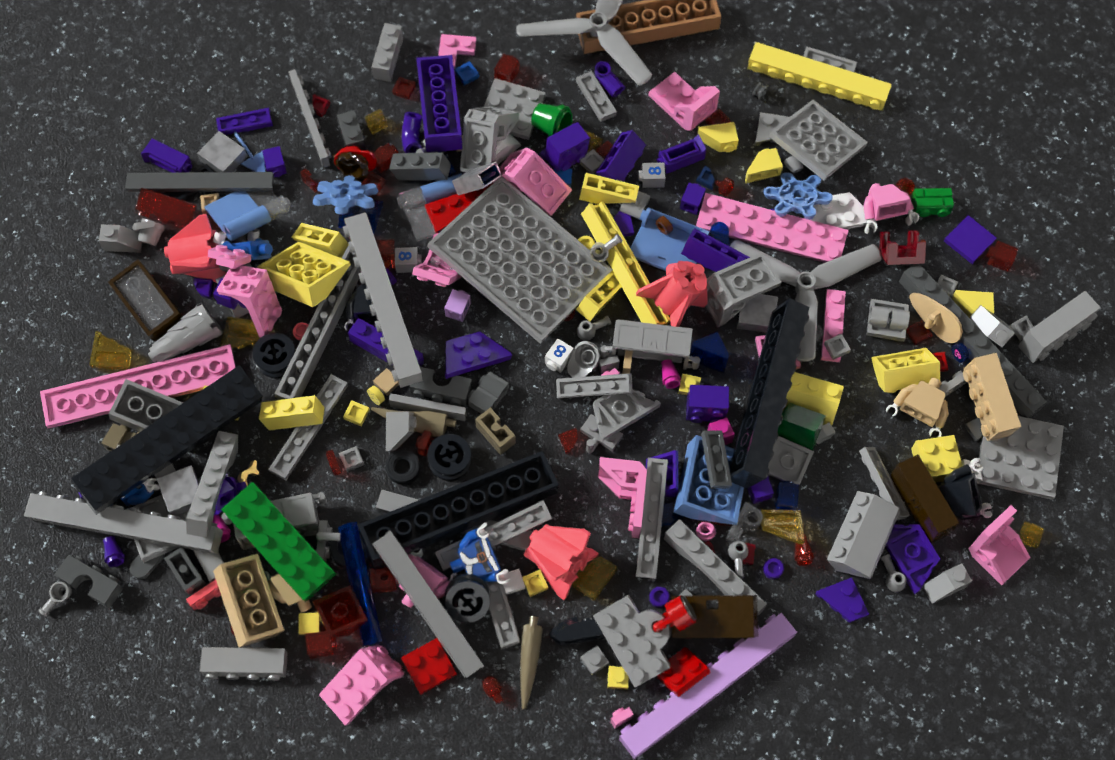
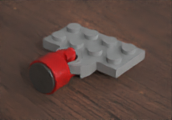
[593,595,697,688]

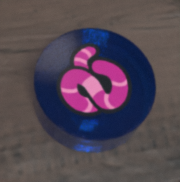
[951,343,969,362]

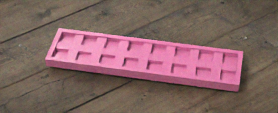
[696,193,848,263]

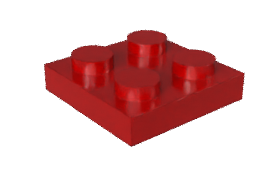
[401,638,457,695]
[656,647,711,697]

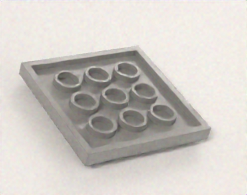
[769,100,868,180]
[978,416,1064,500]

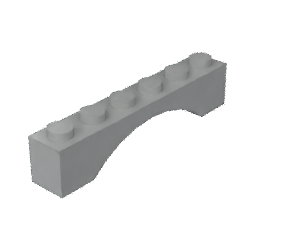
[186,431,238,538]
[664,519,766,615]

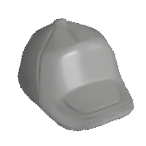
[567,341,601,378]

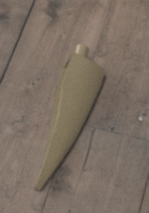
[371,407,457,437]
[520,616,543,709]

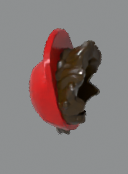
[332,146,377,180]

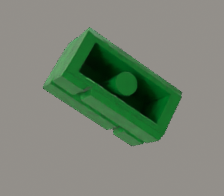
[911,188,954,217]

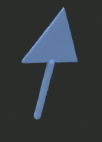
[234,132,265,172]

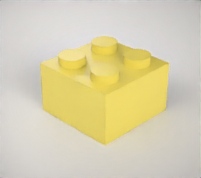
[911,435,962,483]

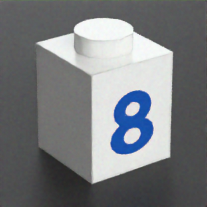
[545,338,574,373]

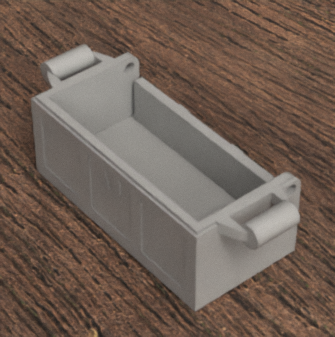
[600,319,700,370]
[222,492,327,550]

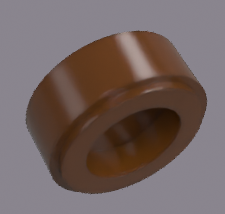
[656,216,673,235]

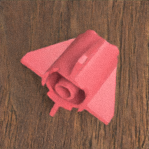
[164,214,227,283]
[636,261,708,327]
[524,524,599,600]

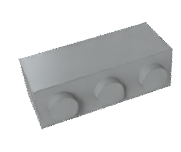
[372,23,403,82]

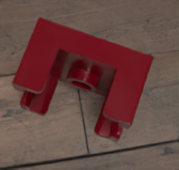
[879,230,926,265]

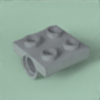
[866,299,910,342]

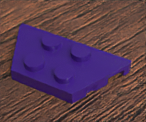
[445,331,512,379]
[885,524,940,595]

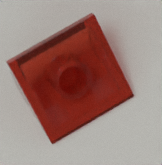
[313,585,367,638]

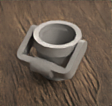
[132,218,166,246]

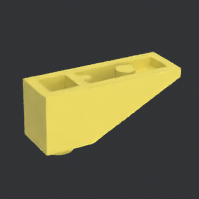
[579,173,639,204]
[292,223,348,258]
[576,270,622,321]

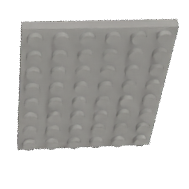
[427,177,613,344]

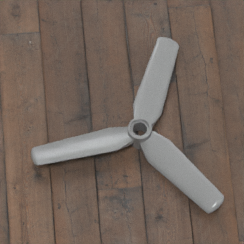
[516,0,652,85]
[730,240,882,362]

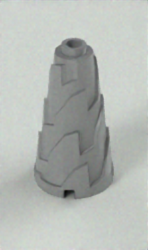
[148,302,223,363]

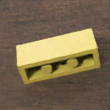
[259,396,325,430]

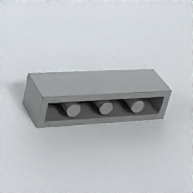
[200,647,288,680]

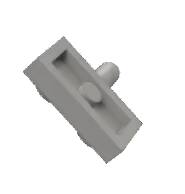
[580,414,623,453]
[316,520,341,562]

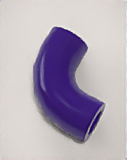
[402,112,422,153]

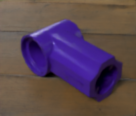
[594,61,625,97]

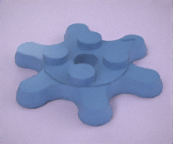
[764,172,833,220]
[313,176,378,214]

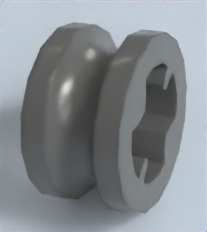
[752,82,768,100]

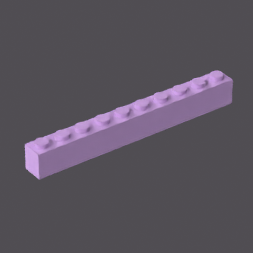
[619,613,797,760]

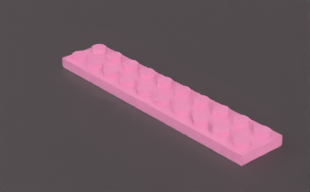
[40,344,236,429]

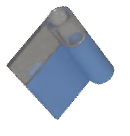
[397,173,462,242]
[204,191,291,241]

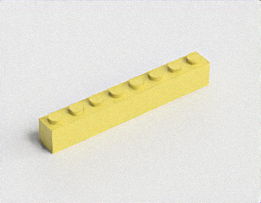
[747,42,892,111]

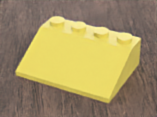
[257,242,350,307]

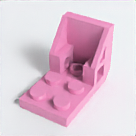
[649,72,720,131]
[494,148,572,216]
[598,457,647,539]
[968,505,1031,585]

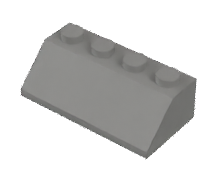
[827,491,901,579]

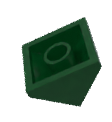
[777,402,826,451]

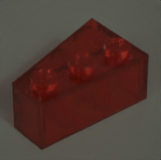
[135,188,197,229]

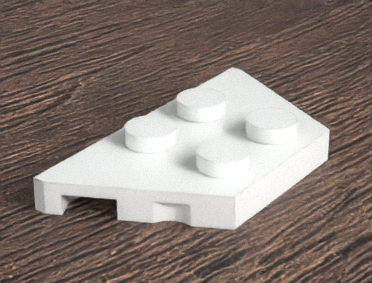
[810,192,876,229]

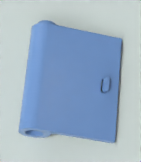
[630,208,710,271]

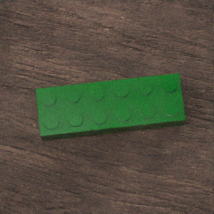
[221,482,336,602]

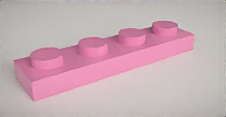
[821,289,846,362]

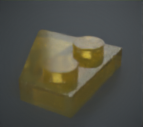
[220,317,261,349]
[89,331,132,370]
[760,510,804,544]
[571,556,618,601]

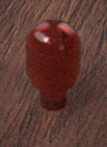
[482,676,503,704]

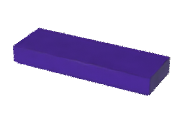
[216,108,273,135]

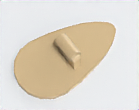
[909,293,963,343]

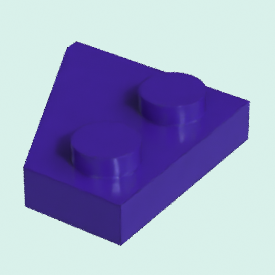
[816,578,869,623]

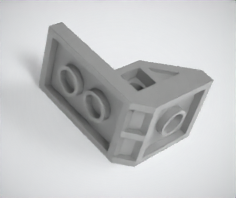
[460,106,520,172]
[705,252,782,327]

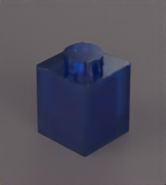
[775,481,799,513]

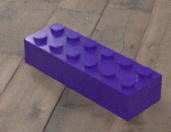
[417,55,462,153]

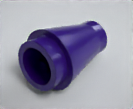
[103,536,125,567]

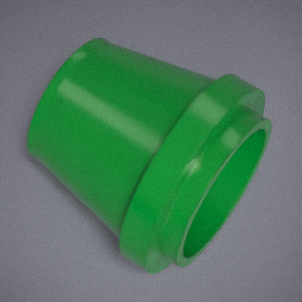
[531,103,572,137]

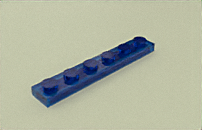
[338,522,382,646]

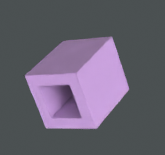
[444,289,471,322]

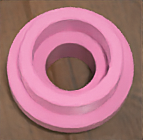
[696,522,716,541]

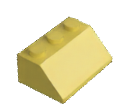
[872,348,940,393]
[782,372,844,425]

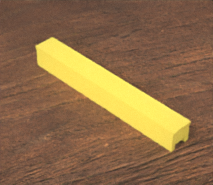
[581,201,670,325]

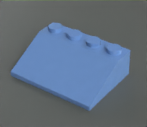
[674,435,744,525]

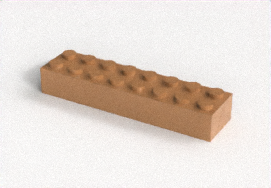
[576,0,721,54]

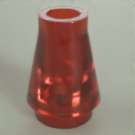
[794,535,814,566]

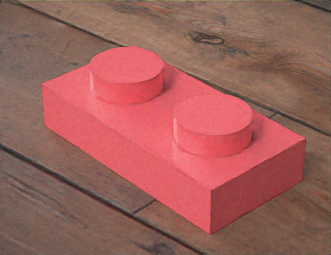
[186,579,221,610]

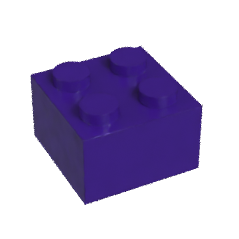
[545,122,590,172]
[686,385,729,423]

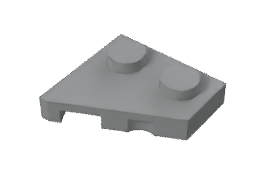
[755,112,789,146]

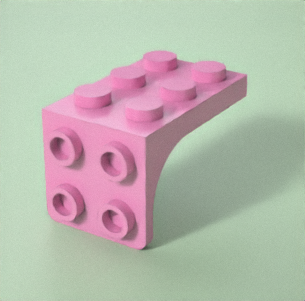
[412,233,461,287]
[217,265,282,337]
[319,645,404,725]

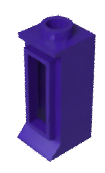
[657,134,706,174]
[141,138,192,173]

